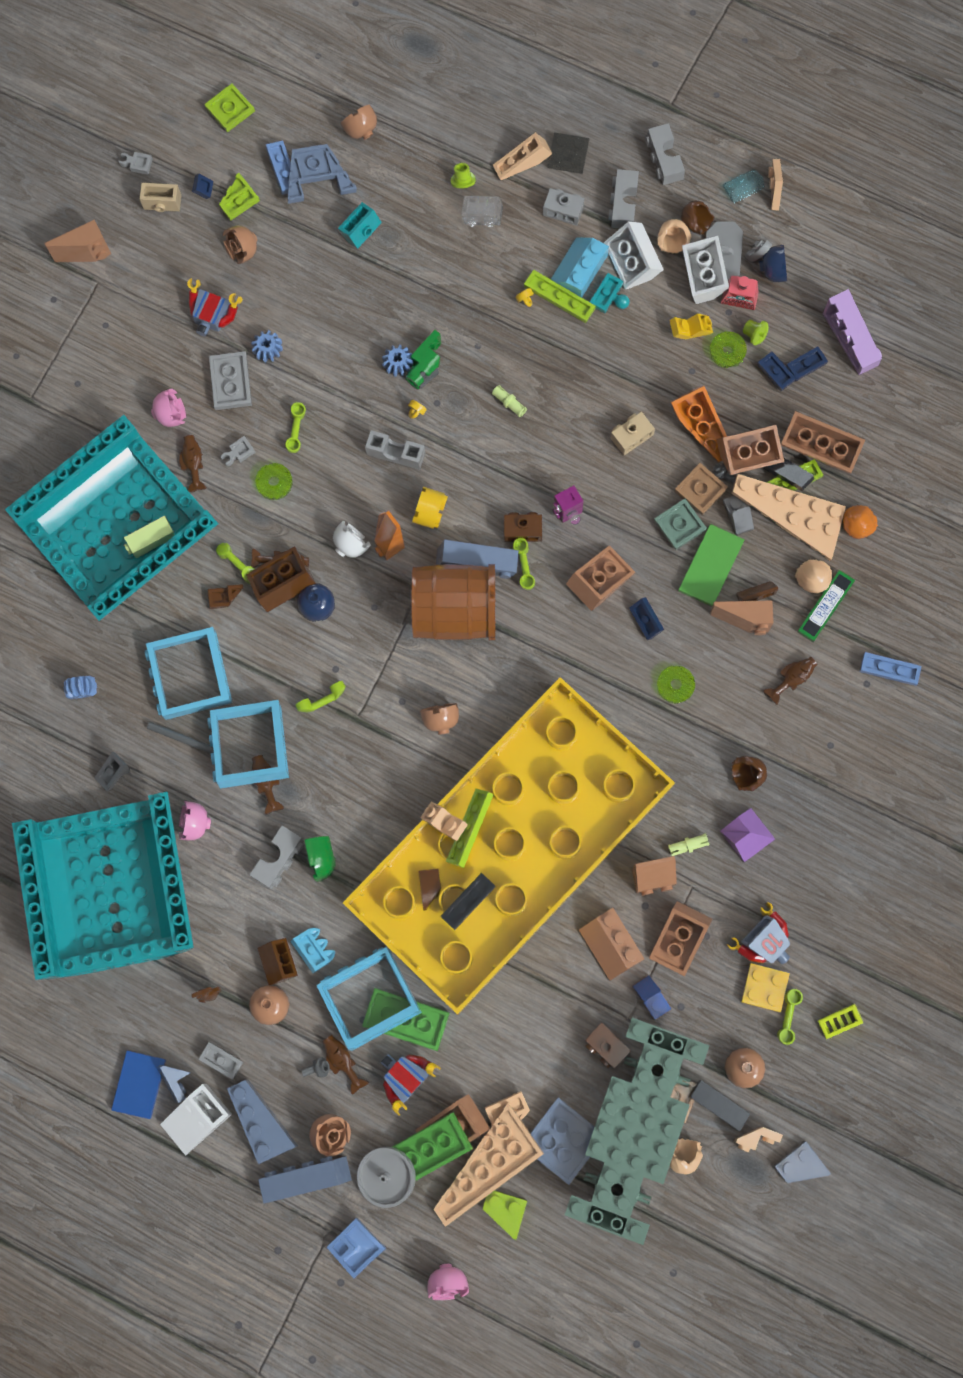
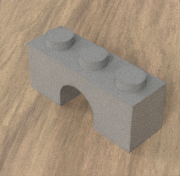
[645,123,685,185]
[608,169,639,228]
[365,430,426,470]
[250,826,304,889]

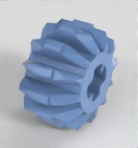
[251,330,283,363]
[382,345,413,377]
[63,676,97,699]

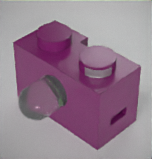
[552,485,584,525]

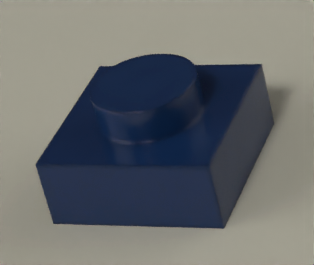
[192,174,214,199]

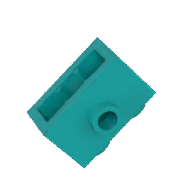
[338,202,382,249]

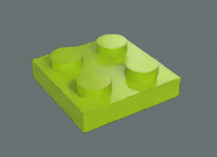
[204,84,255,133]

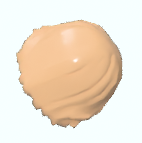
[657,219,691,254]
[795,559,832,593]
[670,1138,703,1174]

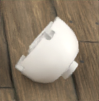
[333,521,371,558]

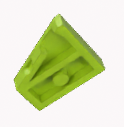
[219,173,260,221]
[483,1191,527,1240]

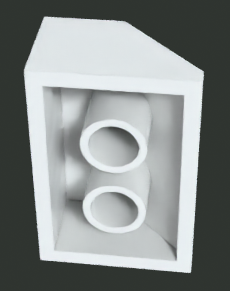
[604,222,664,289]
[682,236,729,304]

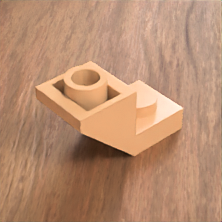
[420,802,468,841]
[734,1127,783,1152]

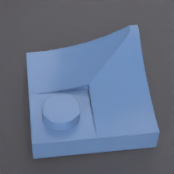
[327,1218,386,1279]

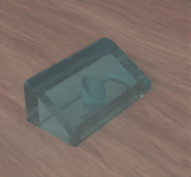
[723,169,765,203]

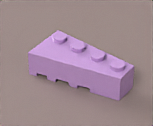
[823,289,882,375]

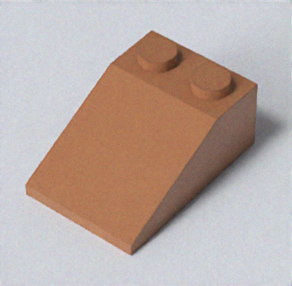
[45,220,111,262]
[566,545,635,611]
[710,601,773,635]
[632,856,677,896]
[649,901,713,976]
[415,1094,490,1143]

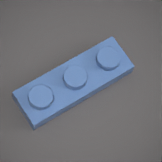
[266,141,291,195]
[860,652,922,686]

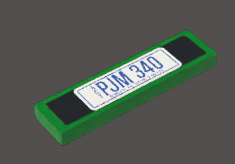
[798,570,855,642]

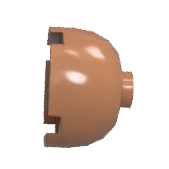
[341,105,377,140]
[223,225,257,264]
[420,703,459,735]
[249,985,290,1025]
[725,1048,765,1088]
[309,1114,351,1157]

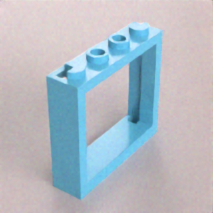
[145,627,232,720]
[207,700,289,789]
[316,947,422,1051]

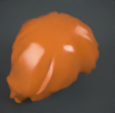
[842,505,878,539]

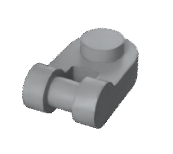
[745,239,772,262]

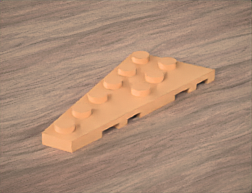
[732,474,846,561]
[434,1103,544,1227]

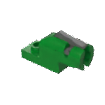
[405,330,441,390]

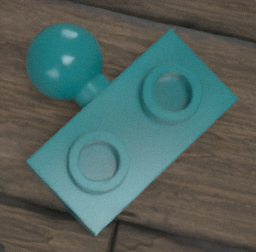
[590,273,630,313]

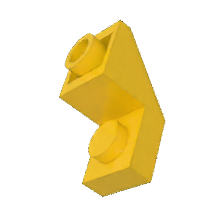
[669,313,713,340]

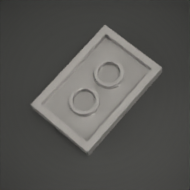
[209,351,252,410]

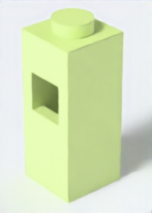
[124,516,175,558]

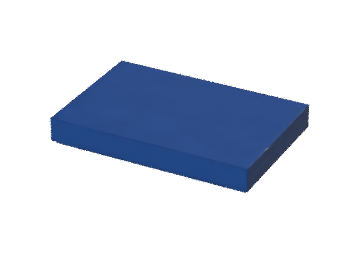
[112,1051,166,1119]

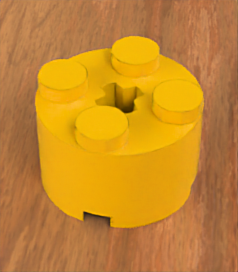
[412,486,448,529]

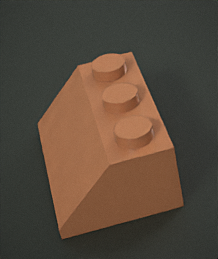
[717,425,784,475]
[579,908,644,981]

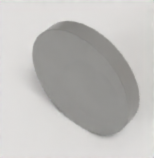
[357,1147,416,1208]

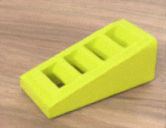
[818,1003,863,1039]

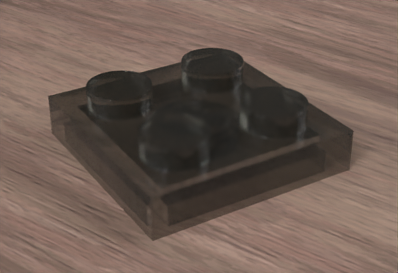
[548,132,590,174]

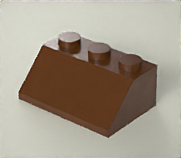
[246,546,316,612]

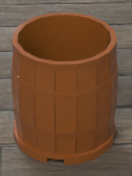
[412,564,495,641]

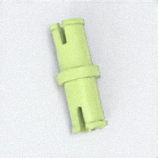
[492,385,527,417]
[668,833,709,856]

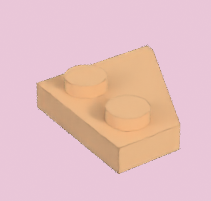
[768,159,783,210]
[485,1091,530,1126]

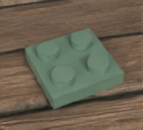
[654,499,707,551]

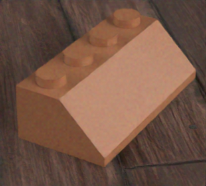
[781,411,865,474]

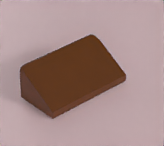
[736,581,778,601]

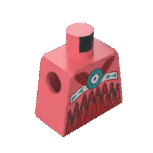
[721,276,759,310]

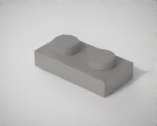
[199,1042,244,1080]

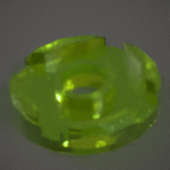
[710,331,747,368]
[255,463,293,500]
[657,666,695,704]

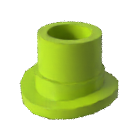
[451,163,476,188]
[743,319,768,345]

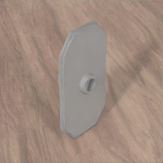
[706,222,743,280]

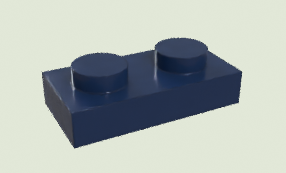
[786,346,828,381]
[757,352,796,392]
[629,597,664,640]

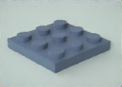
[530,1098,594,1185]

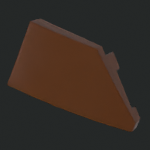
[207,584,244,609]
[419,869,441,911]

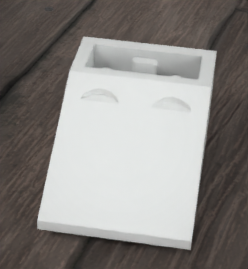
[160,1084,232,1155]

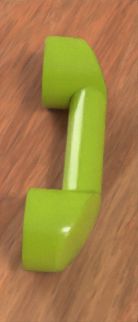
[285,402,306,453]
[513,538,536,590]
[216,543,255,584]
[295,681,346,712]
[777,989,803,1045]

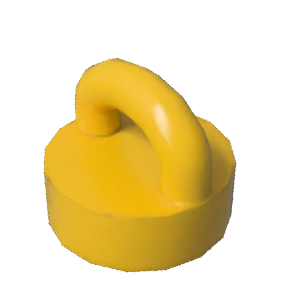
[515,288,534,307]
[408,400,427,419]

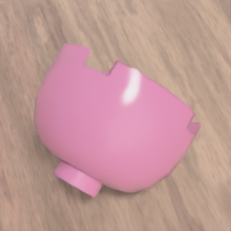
[151,389,186,427]
[179,801,211,841]
[427,1264,469,1300]

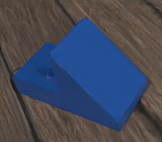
[632,976,671,1020]

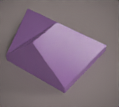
[720,808,775,862]

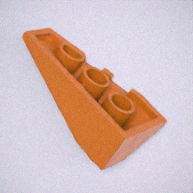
[670,386,727,462]
[374,511,405,560]

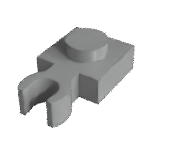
[119,152,153,175]
[221,436,256,467]

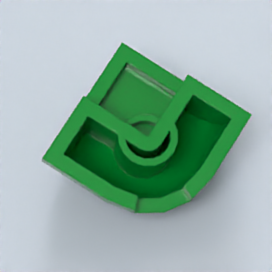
[305,836,336,882]

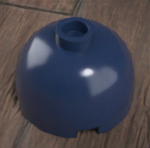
[759,245,787,282]
[297,583,335,622]

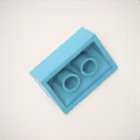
[551,238,609,298]

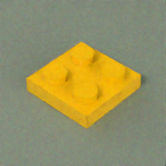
[741,963,790,1013]

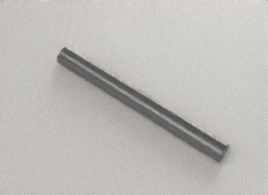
[147,722,214,754]

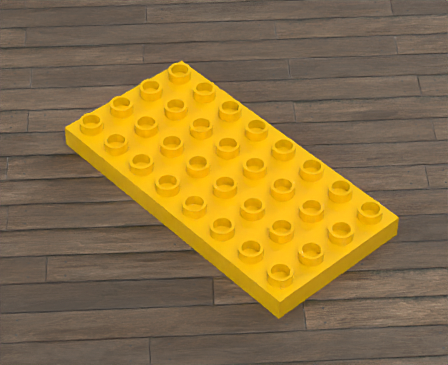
[343,677,675,1015]

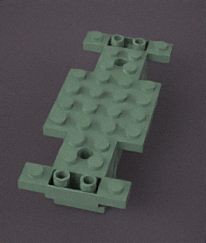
[565,1018,709,1245]

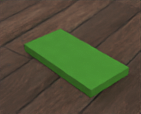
[678,524,745,607]
[362,988,450,1051]
[392,1112,473,1181]

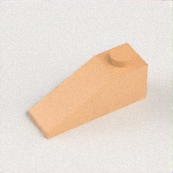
[493,132,552,180]

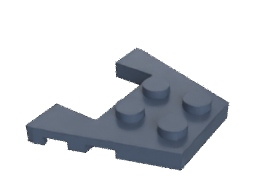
[287,144,357,204]

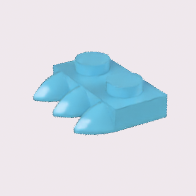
[290,928,335,973]

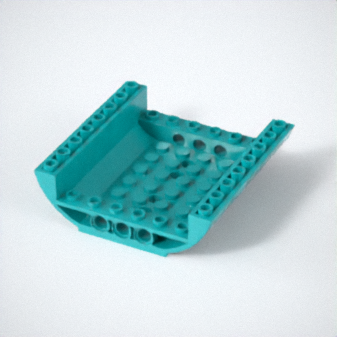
[5,415,219,621]
[12,792,194,980]

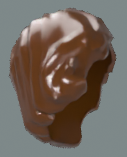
[681,200,715,235]
[731,756,767,791]

